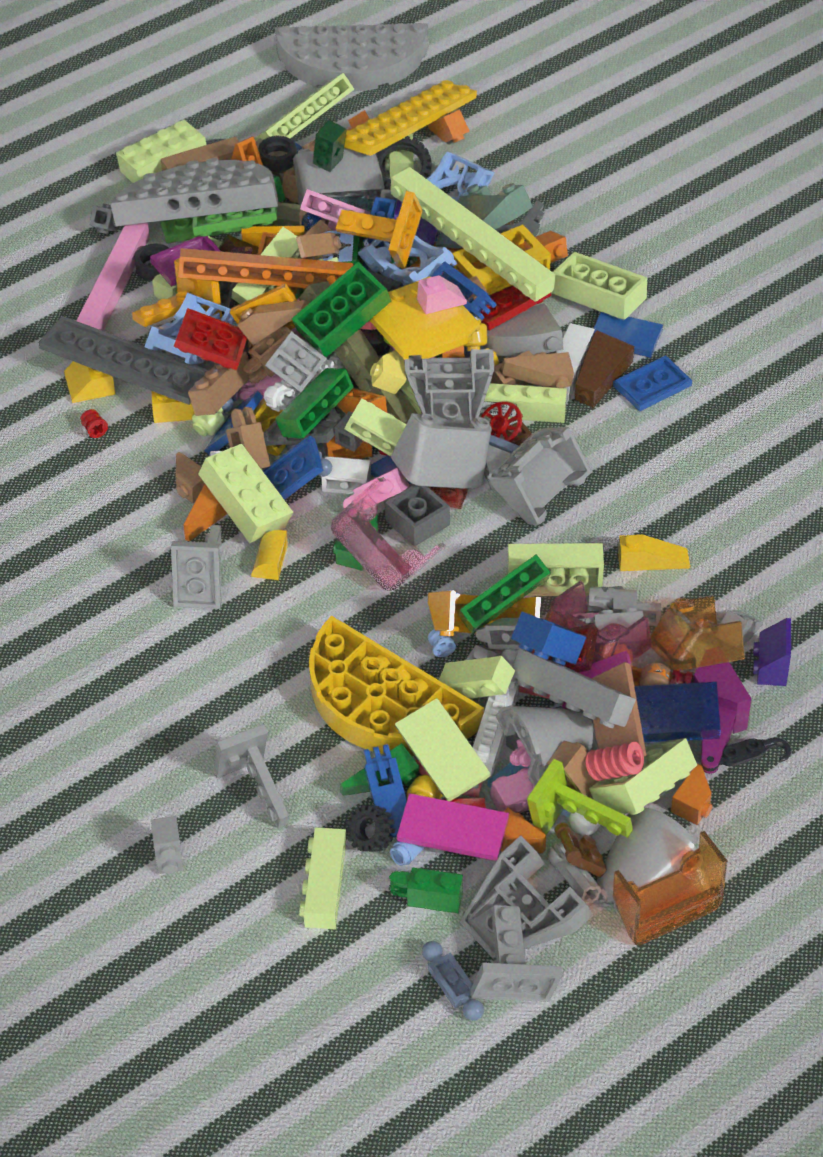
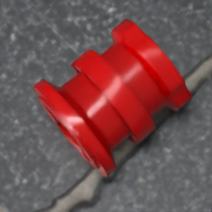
[80,409,108,438]

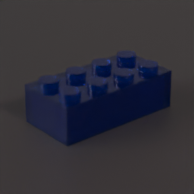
[634,682,721,743]

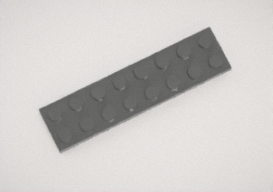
[38,316,209,405]

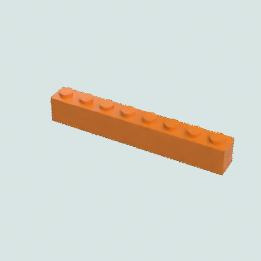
[178,248,353,288]

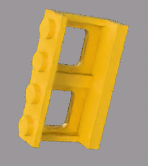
[452,225,551,295]

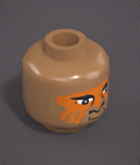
[639,663,672,699]

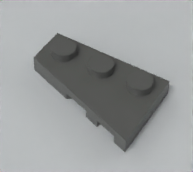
[264,420,338,446]

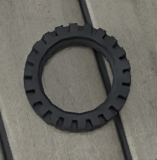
[376,136,432,190]

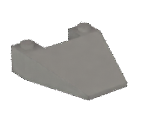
[460,836,594,959]

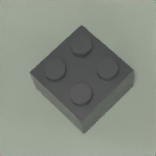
[385,485,450,547]

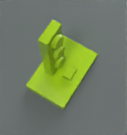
[527,759,633,838]

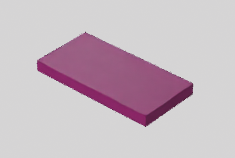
[397,793,509,861]

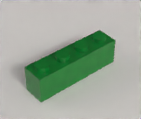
[275,368,354,439]
[458,554,551,635]

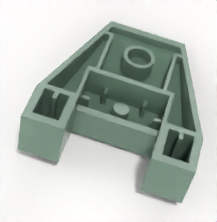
[435,183,533,248]

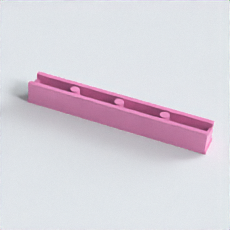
[77,222,150,331]

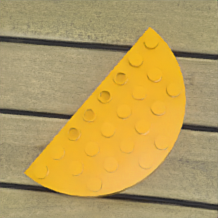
[309,615,484,756]

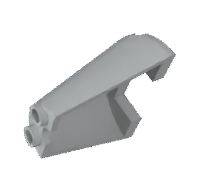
[496,706,598,787]
[596,808,709,920]

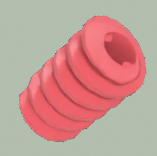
[585,742,644,781]

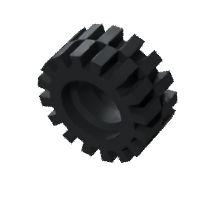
[346,805,395,852]

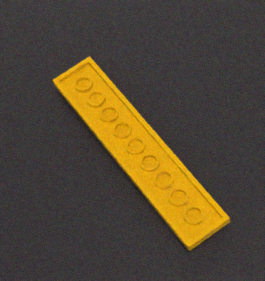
[344,80,477,156]

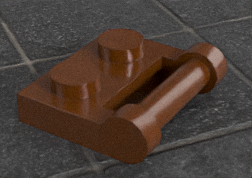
[555,823,607,877]

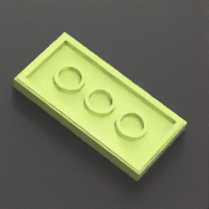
[395,698,491,801]

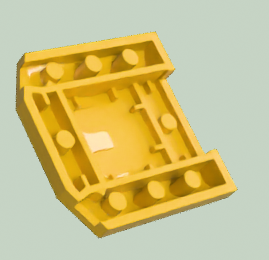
[369,276,480,359]

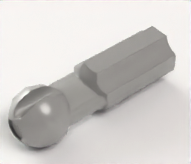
[548,843,602,903]

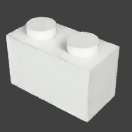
[321,456,371,494]

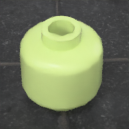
[192,408,225,437]

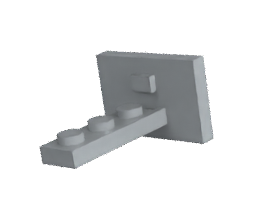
[171,525,222,609]
[213,724,289,828]
[470,905,563,1002]

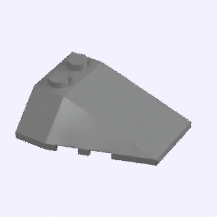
[404,349,494,428]

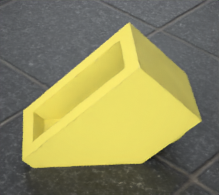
[370,350,406,394]

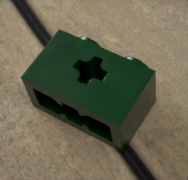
[313,120,347,172]

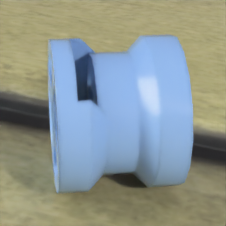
[428,629,456,657]

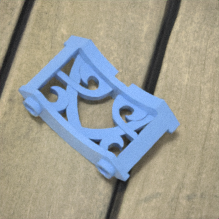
[427,151,495,201]
[358,235,457,286]
[145,293,237,365]

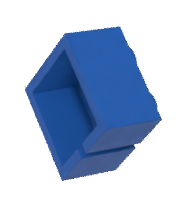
[511,612,586,665]

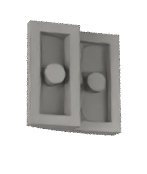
[265,331,327,393]

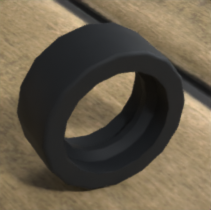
[258,135,297,172]
[134,243,169,281]

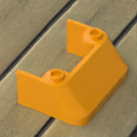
[428,591,541,636]

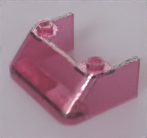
[331,477,446,591]
[545,581,652,670]

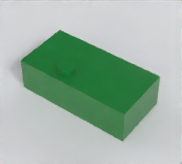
[292,262,391,357]

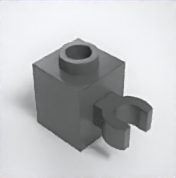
[326,411,364,451]

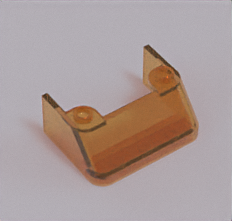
[649,595,745,670]
[613,831,727,945]

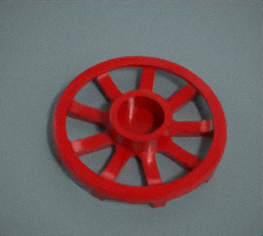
[481,401,523,442]

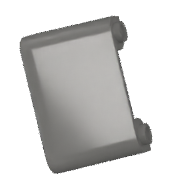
[293,149,384,205]
[391,413,492,489]
[487,427,592,526]

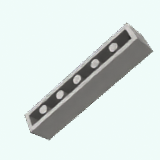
[512,648,636,728]

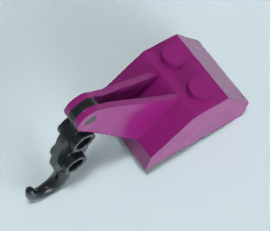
[689,646,792,774]

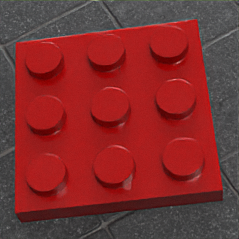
[173,308,247,371]

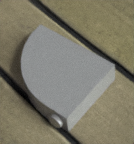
[480,304,564,357]

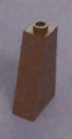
[575,330,634,408]

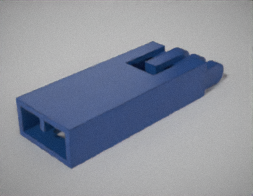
[431,261,497,321]
[363,744,407,838]

